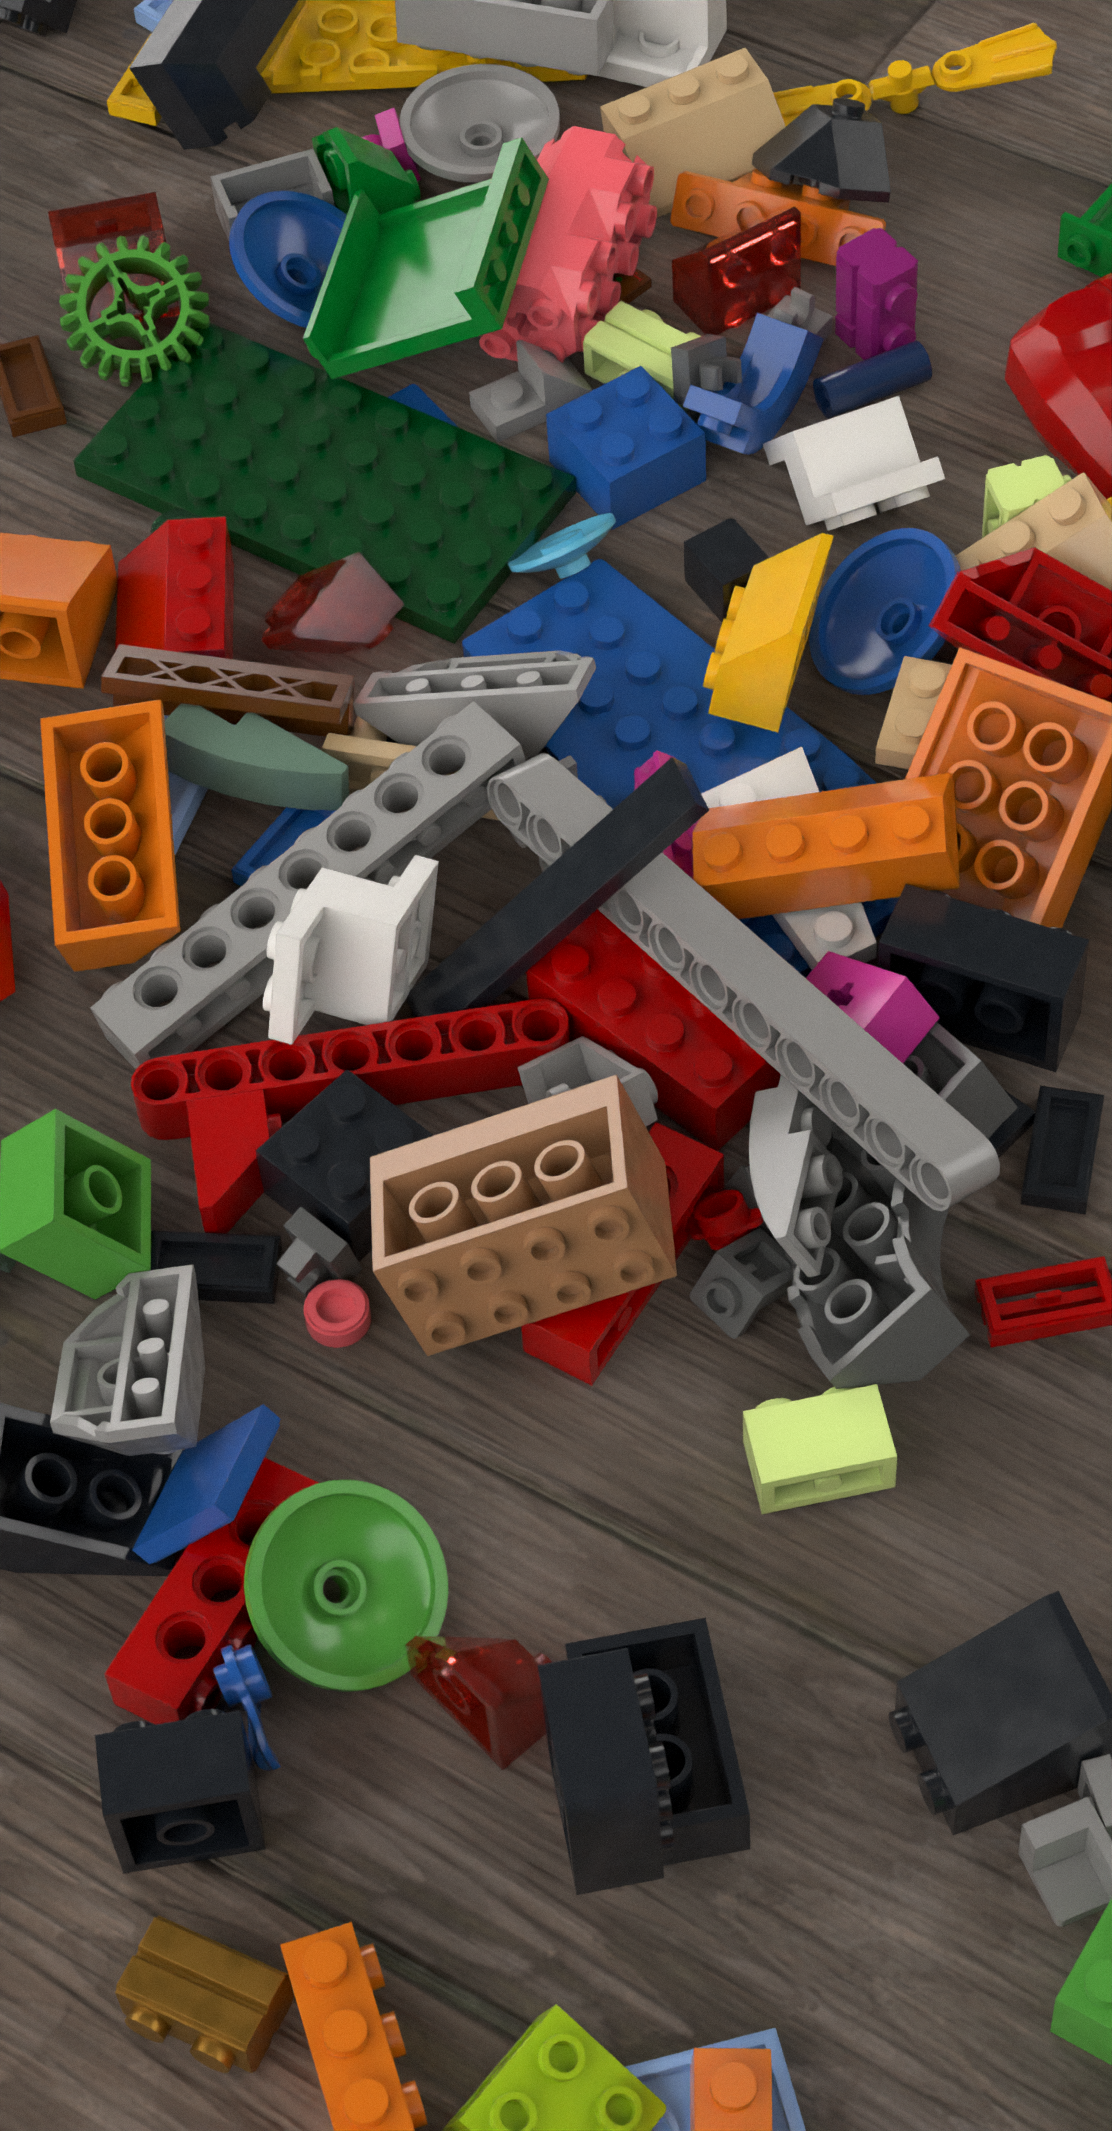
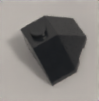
[752,98,891,203]

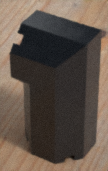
[129,0,306,150]

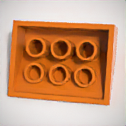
[905,647,1112,928]

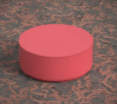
[303,1279,371,1348]

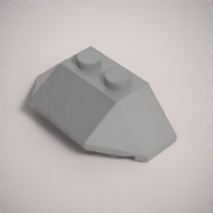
[353,650,596,759]
[50,1264,205,1456]

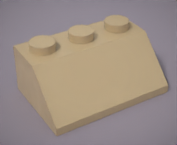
[600,48,786,218]
[956,472,1112,590]

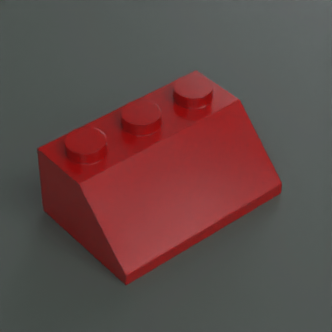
[115,516,234,659]

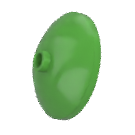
[244,1479,448,1692]

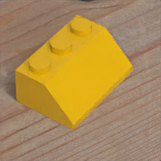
[703,533,834,732]

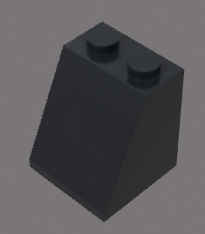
[889,1591,1112,1835]

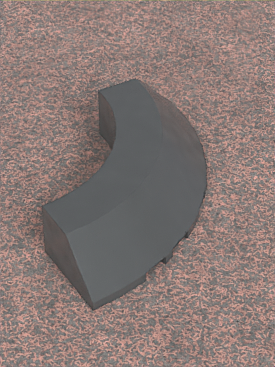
[785,1022,1018,1389]

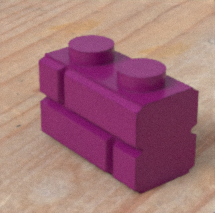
[835,228,918,360]

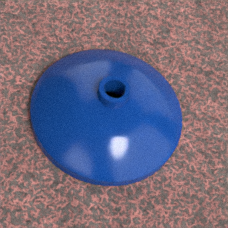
[229,191,347,328]
[809,528,961,695]

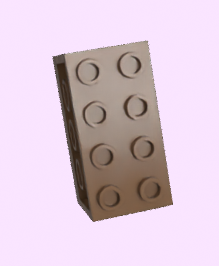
[370,1074,677,1356]

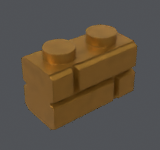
[115,1915,294,2074]

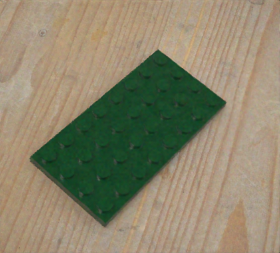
[73,323,576,644]

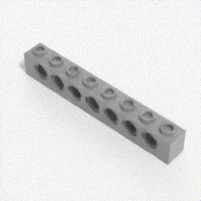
[90,701,526,1069]

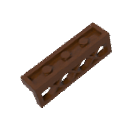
[101,644,355,737]

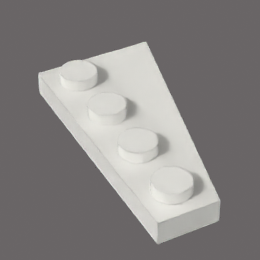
[701,747,877,970]

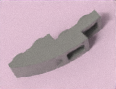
[749,1075,843,1277]

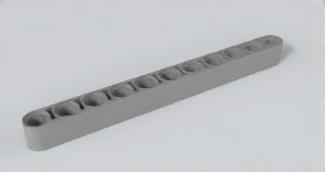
[487,753,1000,1211]

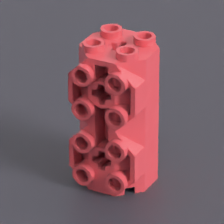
[479,126,657,363]

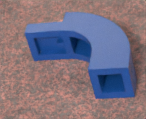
[683,313,824,455]

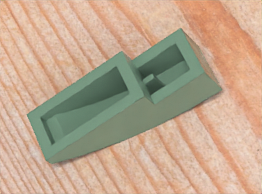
[164,703,349,810]

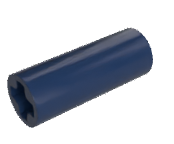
[813,340,932,419]

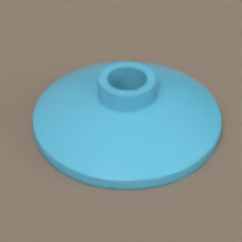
[508,513,616,579]

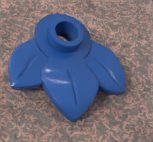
[213,1644,281,1771]

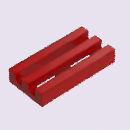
[974,1256,1112,1348]

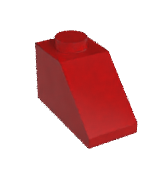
[186,1089,283,1234]

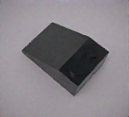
[0,1403,184,1577]

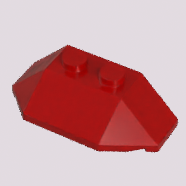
[929,547,1112,703]

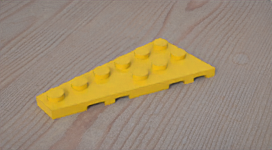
[261,0,588,94]

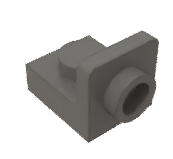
[690,1227,794,1339]

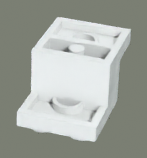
[598,0,727,87]
[763,396,945,531]
[263,855,439,1045]

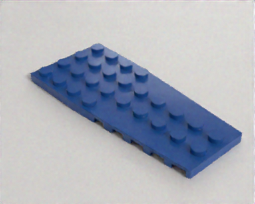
[462,559,899,978]

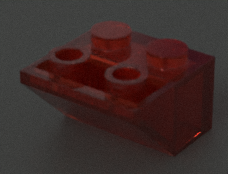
[48,192,180,333]
[672,206,801,335]

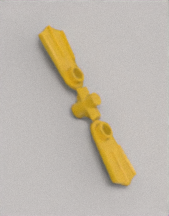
[773,23,1057,126]

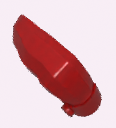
[1005,273,1112,499]

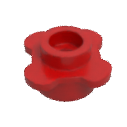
[689,1190,764,1250]

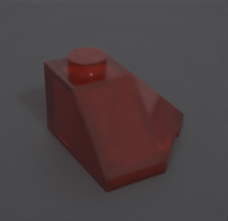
[261,552,404,654]
[405,1636,552,1770]

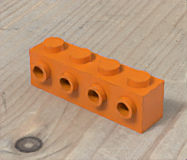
[280,1922,428,2131]

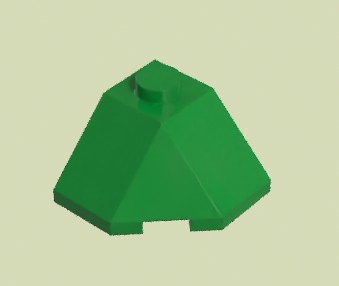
[312,127,421,215]

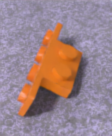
[670,169,886,266]

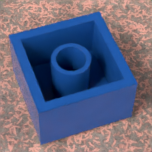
[546,366,706,530]

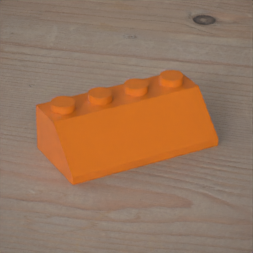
[40,700,180,972]
[692,773,960,919]

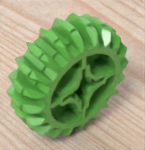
[59,235,210,387]

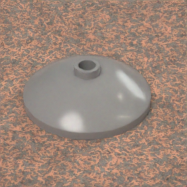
[399,64,560,184]

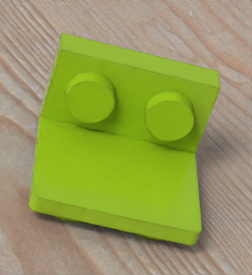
[442,2004,666,2131]

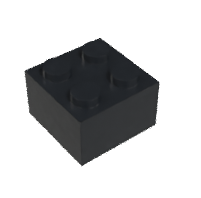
[256,1069,434,1262]
[95,1709,266,1874]

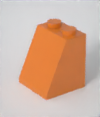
[0,533,118,689]

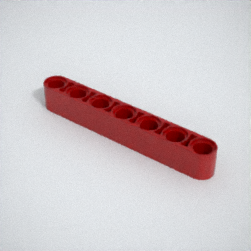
[131,999,570,1140]

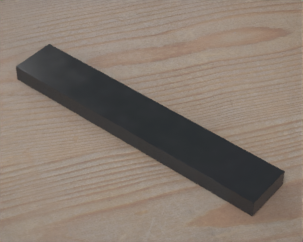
[406,757,709,1018]

